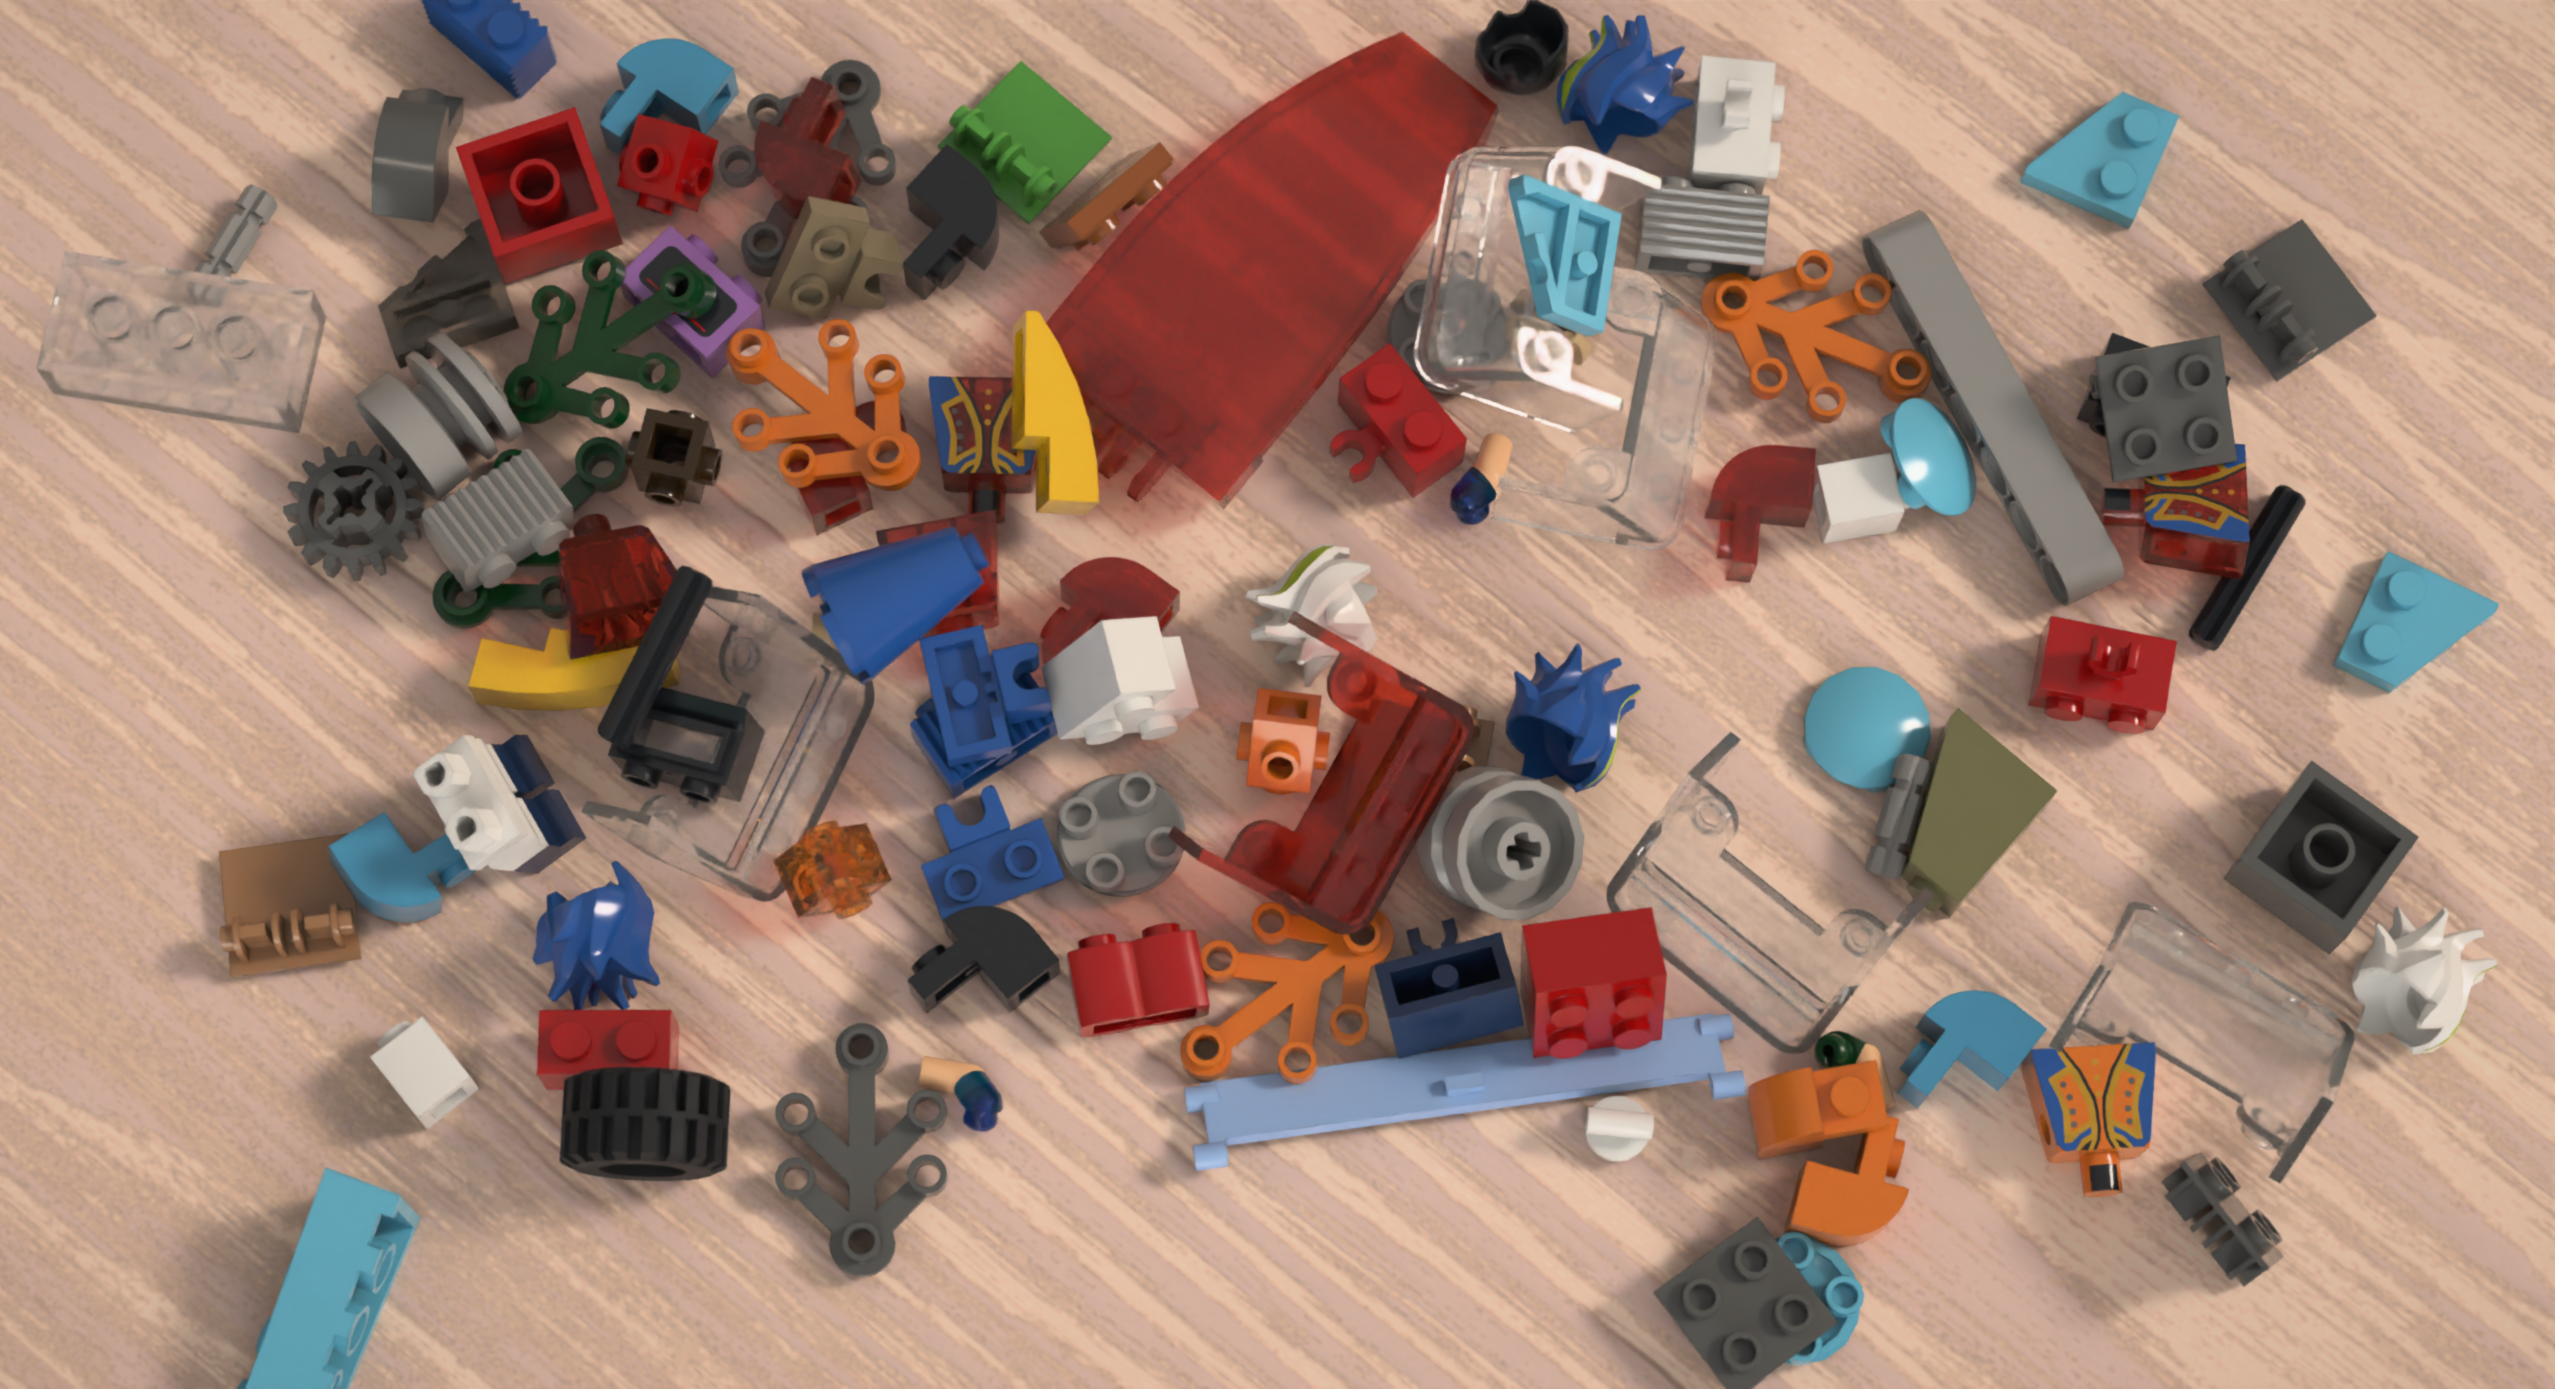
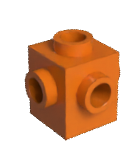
[1236,688,1330,795]

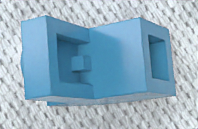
[600,38,739,156]
[329,812,476,922]
[1897,990,2047,1109]

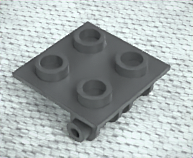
[2202,219,2377,382]
[2089,336,2237,482]
[2162,1152,2284,1287]
[1653,1216,1838,1389]

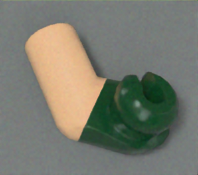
[1814,1031,1896,1109]

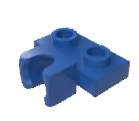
[919,625,1052,767]
[921,785,1065,925]

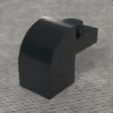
[903,144,999,300]
[907,906,1060,1013]

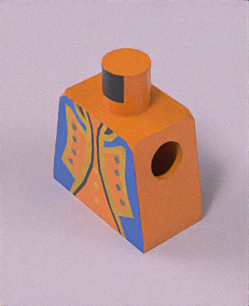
[2021,1042,2156,1197]

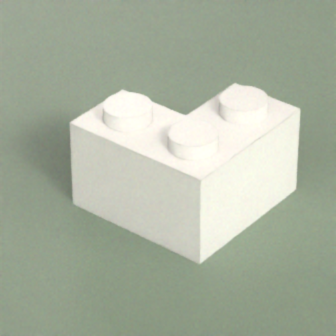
[1041,616,1199,745]

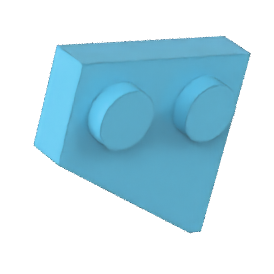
[2020,92,2179,229]
[1508,174,1622,337]
[2332,551,2499,693]

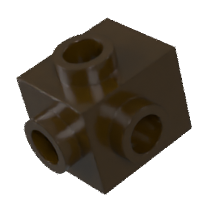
[626,408,722,507]

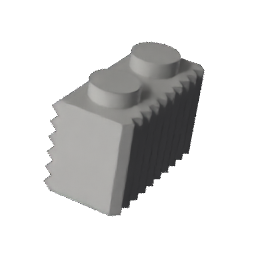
[1635,176,1770,281]
[421,449,575,593]

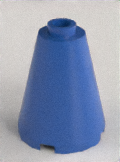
[801,526,990,685]

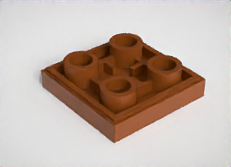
[1039,142,1174,251]

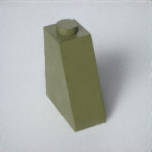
[1901,708,2057,918]

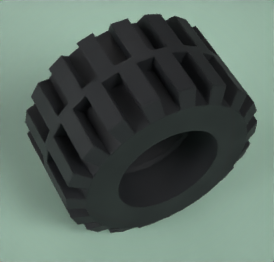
[559,1067,731,1181]

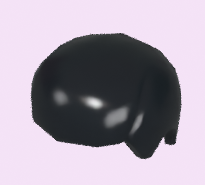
[1475,0,1569,95]

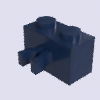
[1374,918,1524,1059]

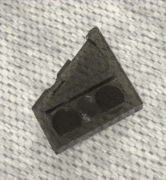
[378,219,520,369]

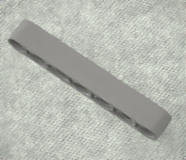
[1862,210,2124,606]

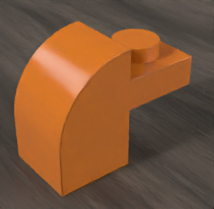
[1747,1060,1889,1160]
[1783,1116,1909,1247]

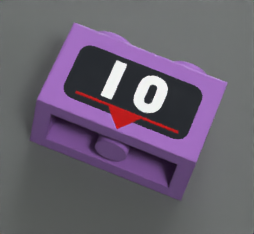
[621,225,765,379]

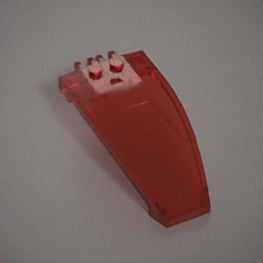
[1046,31,1499,510]

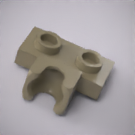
[765,196,903,319]

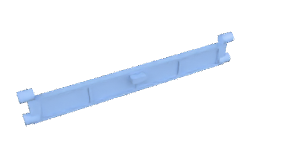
[1184,1013,1746,1171]

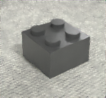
[2223,761,2419,954]

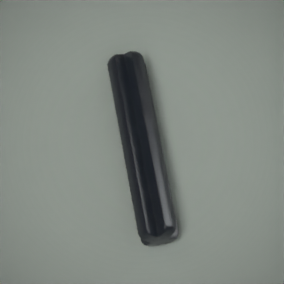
[2189,485,2306,651]
[598,566,713,748]

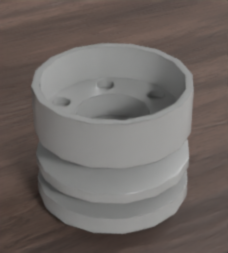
[353,330,523,501]

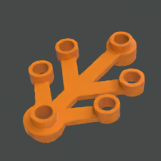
[1701,250,1932,424]
[726,319,921,491]
[1180,902,1394,1084]

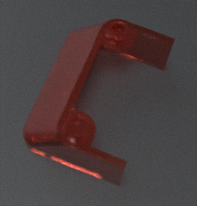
[1168,611,1474,935]

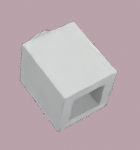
[1809,453,1910,544]
[370,1016,479,1129]

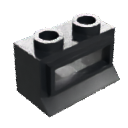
[608,687,765,804]

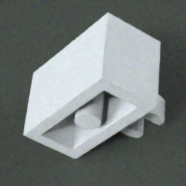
[1688,55,1785,195]

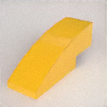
[1011,310,1099,515]
[468,627,682,711]

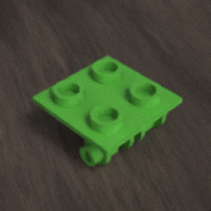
[938,61,1112,225]

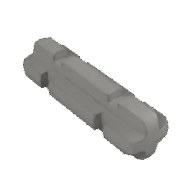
[189,185,277,301]
[1865,754,1934,880]

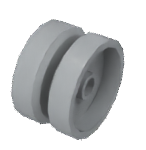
[1416,766,1584,920]

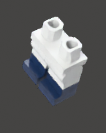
[413,735,586,873]

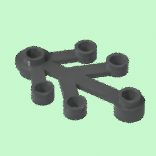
[719,60,896,277]
[775,1023,948,1277]

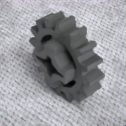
[283,441,425,581]

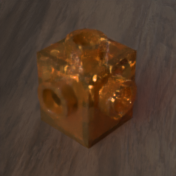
[773,821,892,919]

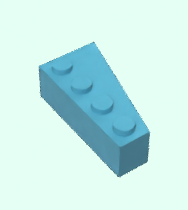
[237,1168,421,1389]

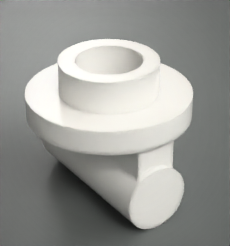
[1585,1096,1654,1162]

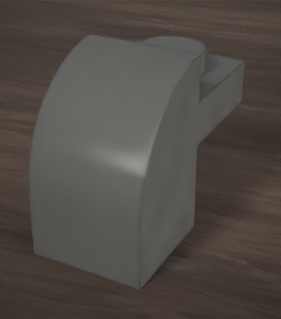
[372,88,463,223]

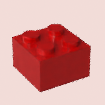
[456,107,623,284]
[1520,907,1667,1059]

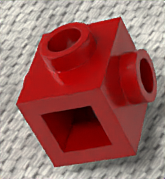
[617,114,719,216]

